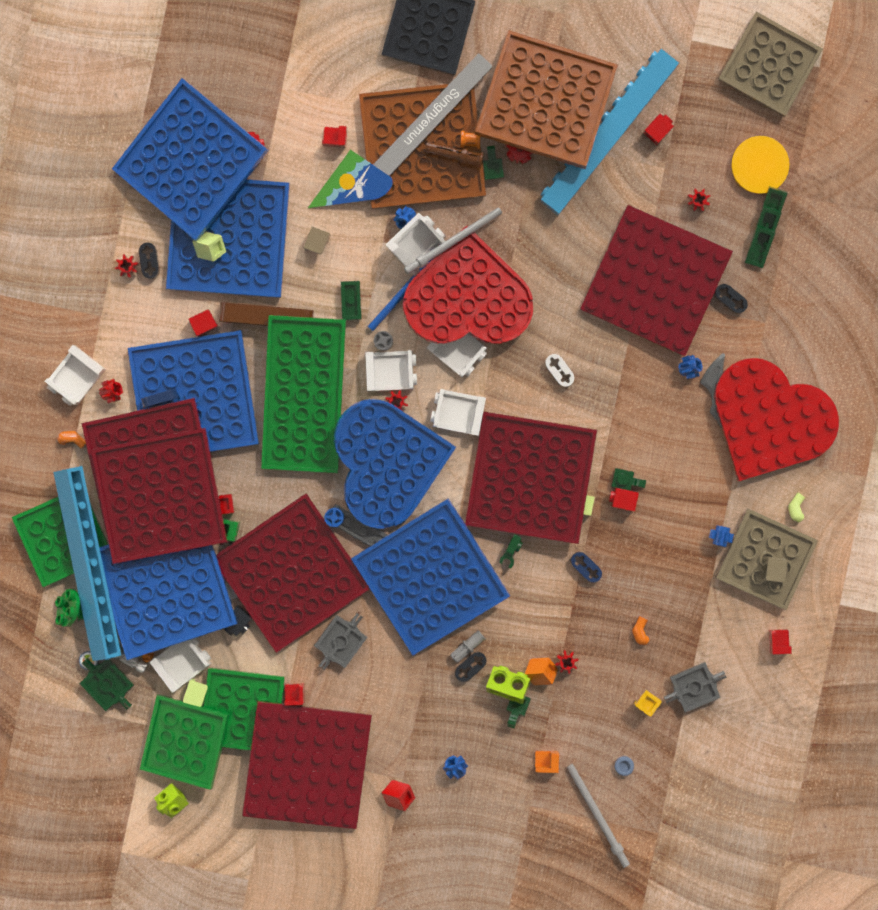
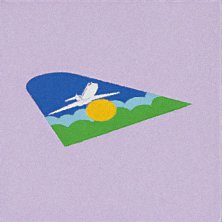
[308,149,393,208]

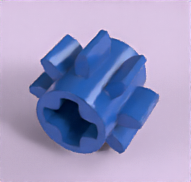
[393,206,416,229]
[678,355,703,379]
[709,525,734,547]
[443,755,468,779]

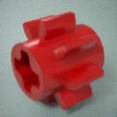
[687,188,711,212]
[115,254,139,278]
[99,379,123,404]
[385,390,408,411]
[555,650,579,674]

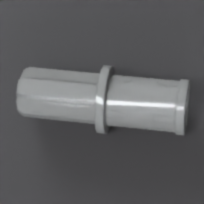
[451,630,486,662]

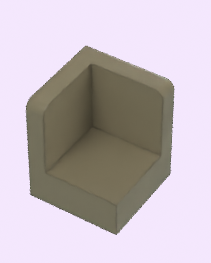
[304,226,331,255]
[765,556,788,583]

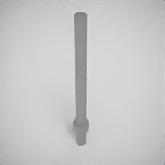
[404,207,502,274]
[566,763,630,868]

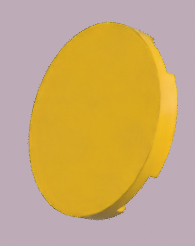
[731,136,789,194]

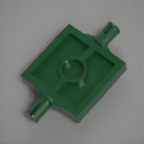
[79,658,134,711]

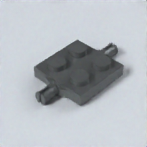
[314,613,368,670]
[664,662,727,713]

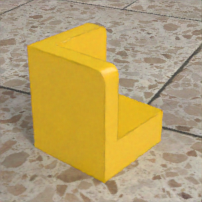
[634,690,662,717]

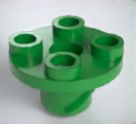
[55,589,84,627]

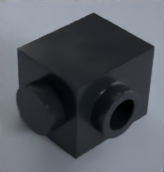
[224,605,252,636]

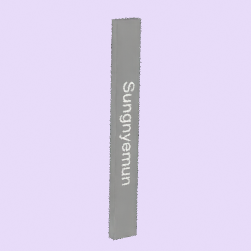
[373,53,493,176]

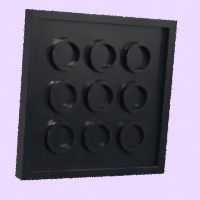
[381,0,476,76]

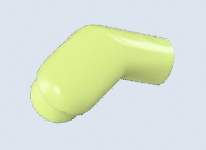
[788,492,805,522]

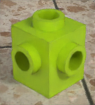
[154,783,189,819]

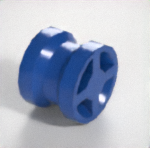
[324,507,344,527]

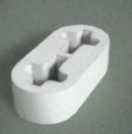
[545,354,574,387]

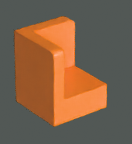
[525,658,558,685]
[535,750,559,773]

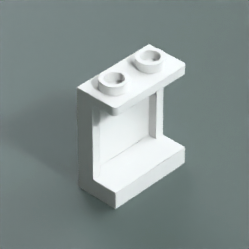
[386,213,445,276]
[427,333,487,377]
[45,345,106,406]
[365,350,417,391]
[430,389,486,436]
[150,638,211,693]

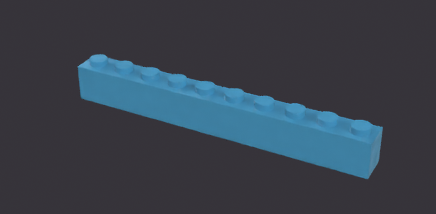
[540,49,679,215]
[53,466,121,661]

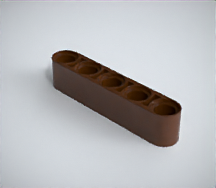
[219,302,314,326]

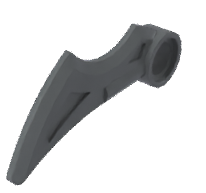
[700,353,725,428]

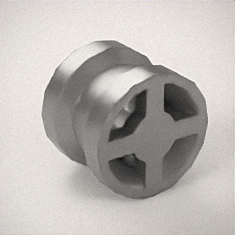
[374,331,393,351]

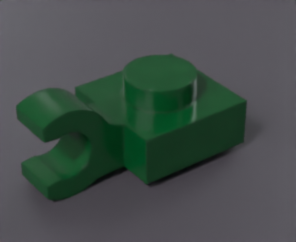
[483,145,504,180]
[611,468,647,491]
[499,534,523,569]
[506,696,531,729]

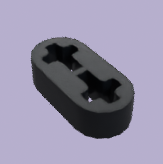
[139,242,160,279]
[714,284,748,314]
[455,651,487,682]

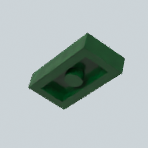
[341,281,362,320]

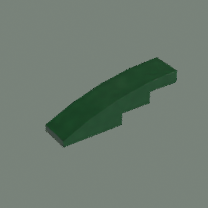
[745,186,788,268]

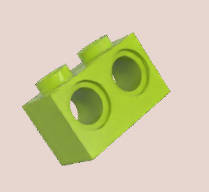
[486,666,530,704]

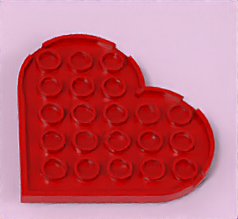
[403,225,533,344]
[714,358,839,481]

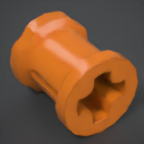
[460,131,481,149]

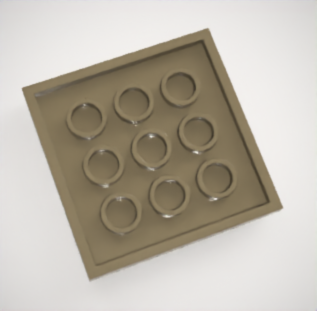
[718,11,823,117]
[716,508,818,610]

